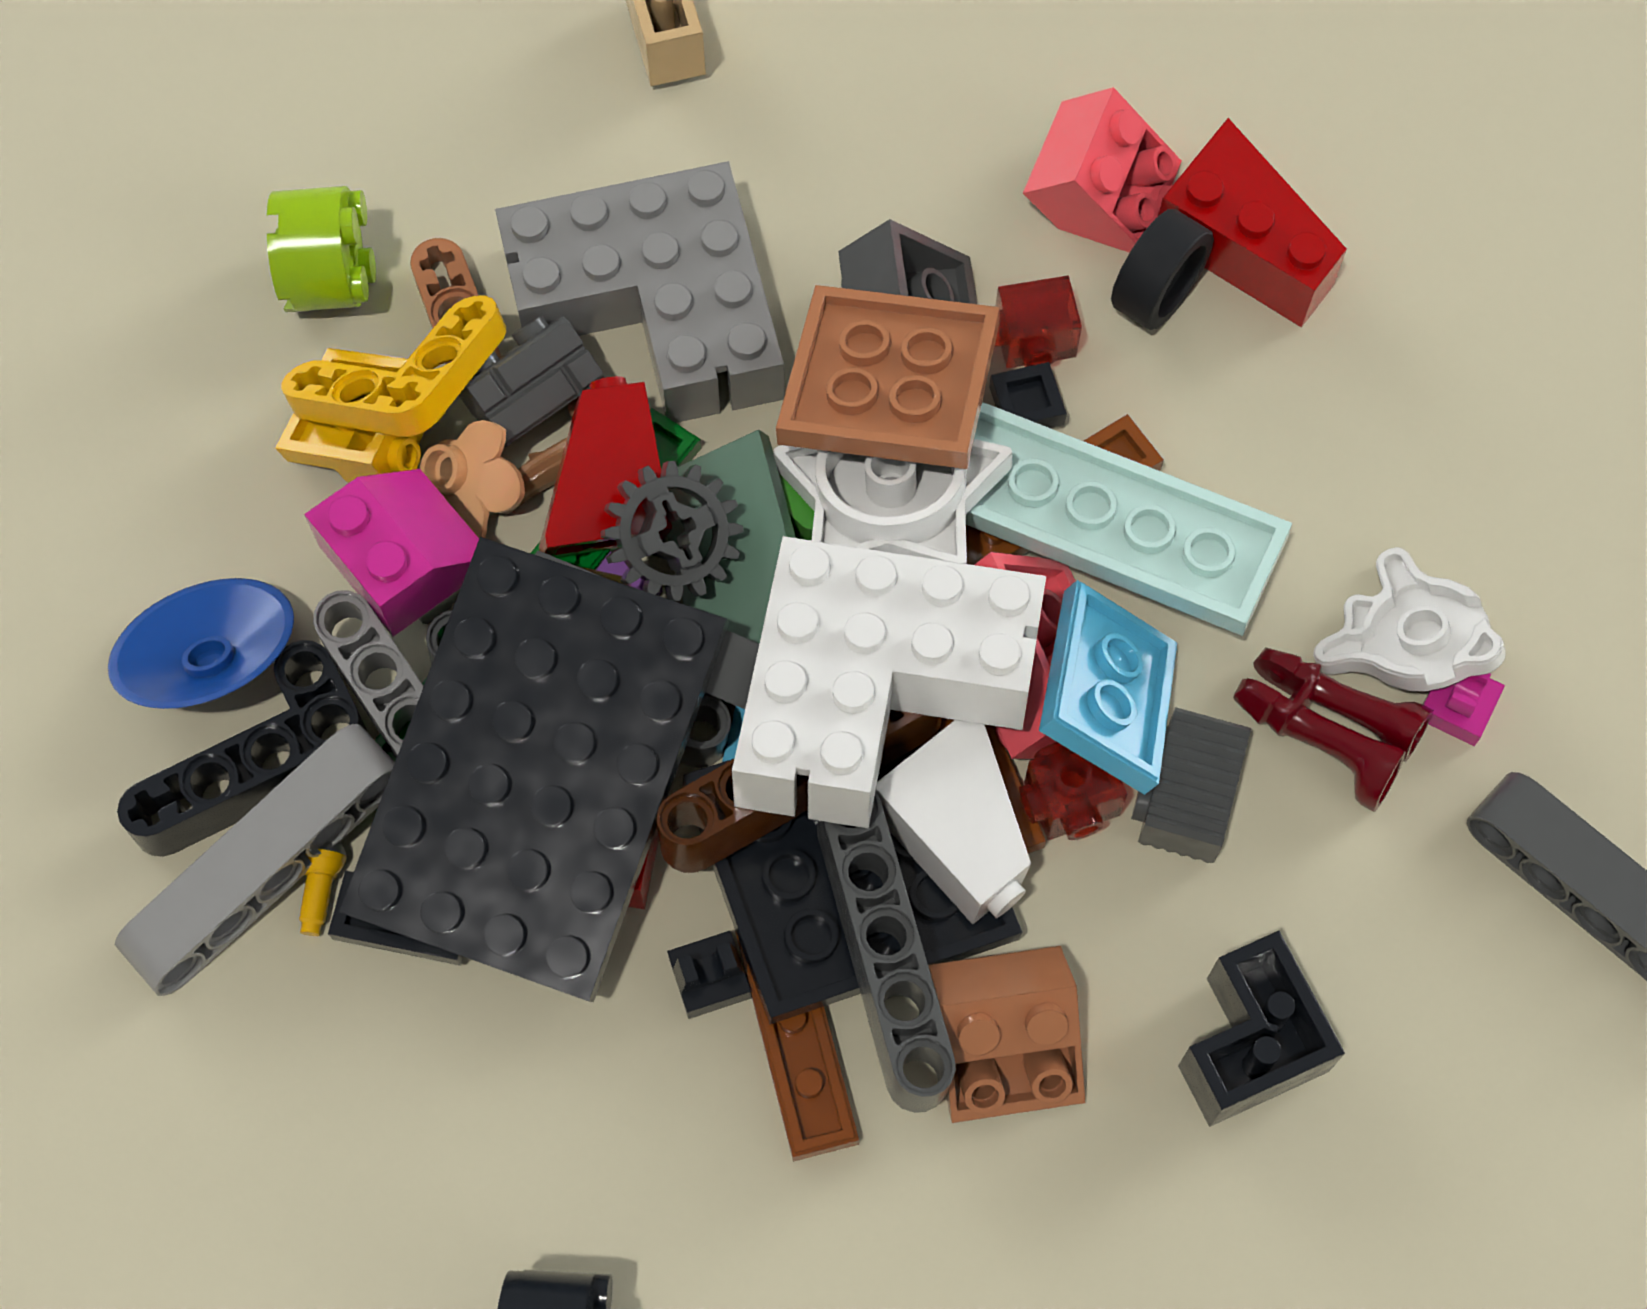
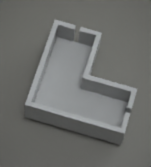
[495,161,785,423]

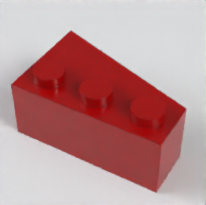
[1159,118,1347,328]

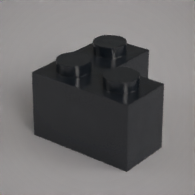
[1178,931,1345,1127]

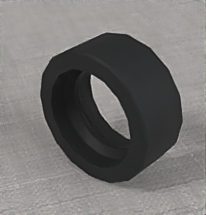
[1111,209,1214,330]

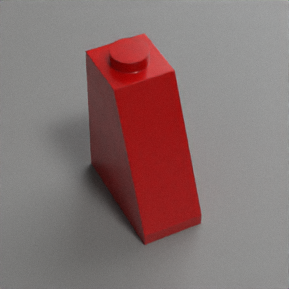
[539,376,672,557]

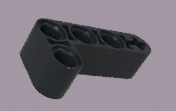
[117,640,368,857]

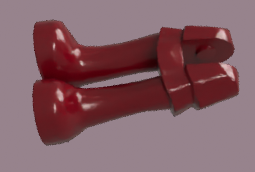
[1233,647,1434,812]

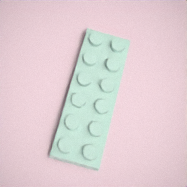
[966,402,1292,636]

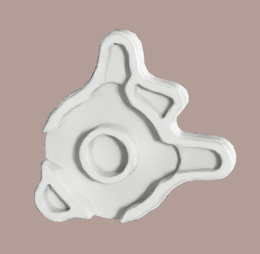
[1313,547,1506,691]

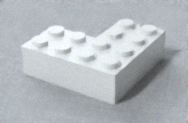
[732,536,1046,829]

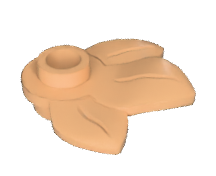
[420,420,525,538]

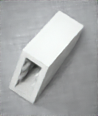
[876,720,1031,924]

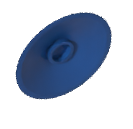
[108,578,294,709]

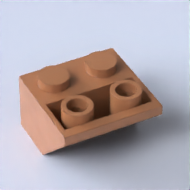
[928,946,1085,1123]

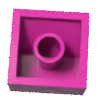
[304,469,479,637]

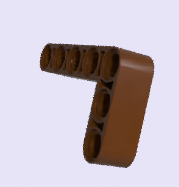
[657,710,942,873]

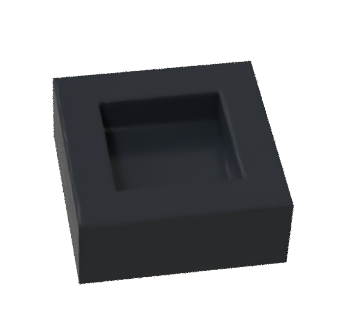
[989,362,1067,428]

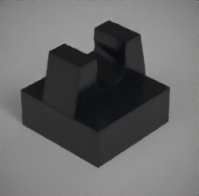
[667,930,752,1019]

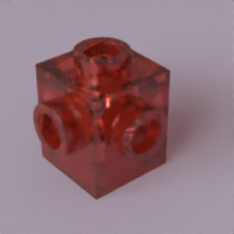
[1019,742,1128,840]

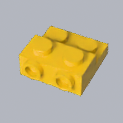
[275,348,444,483]

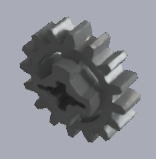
[600,461,743,601]

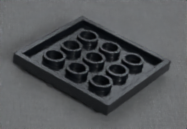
[683,728,1023,1025]

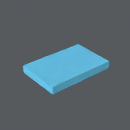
[1039,580,1177,795]

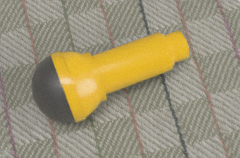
[299,841,347,936]

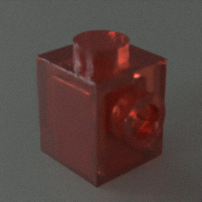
[994,275,1082,368]

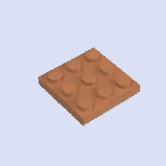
[776,285,1000,469]

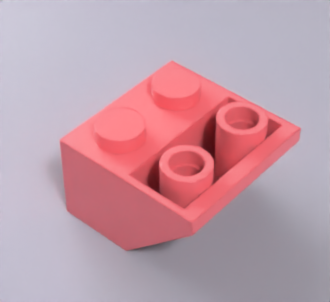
[1023,87,1182,253]

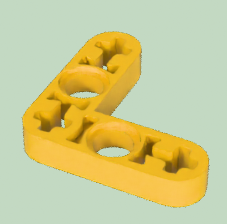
[281,295,506,437]

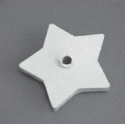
[773,439,1012,564]

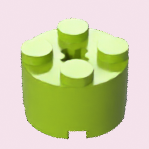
[266,186,376,312]

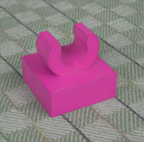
[1423,673,1505,747]

